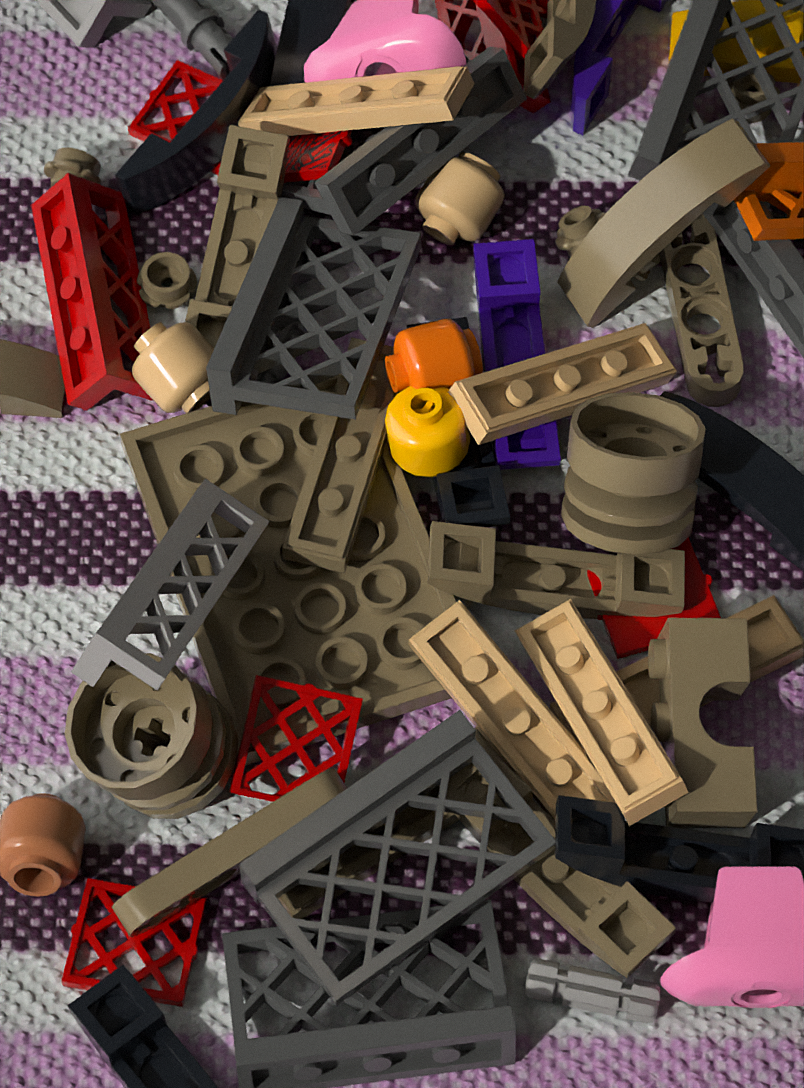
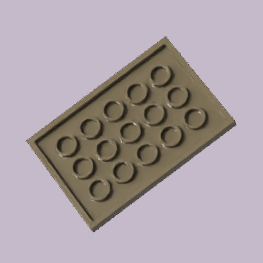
[120,374,456,766]

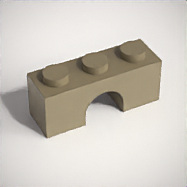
[648,618,757,828]

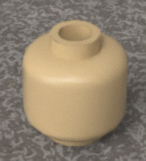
[415,152,504,245]
[132,322,214,413]

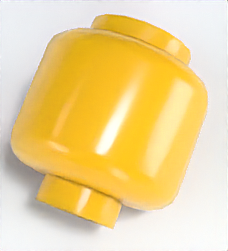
[385,386,470,477]

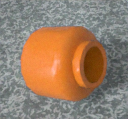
[385,319,483,401]

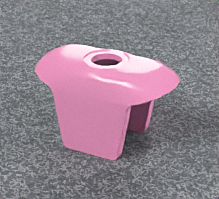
[304,0,467,83]
[660,867,804,1008]

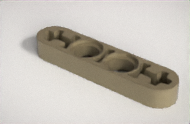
[659,214,744,407]
[112,768,347,937]

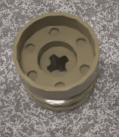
[561,392,706,555]
[64,653,238,819]

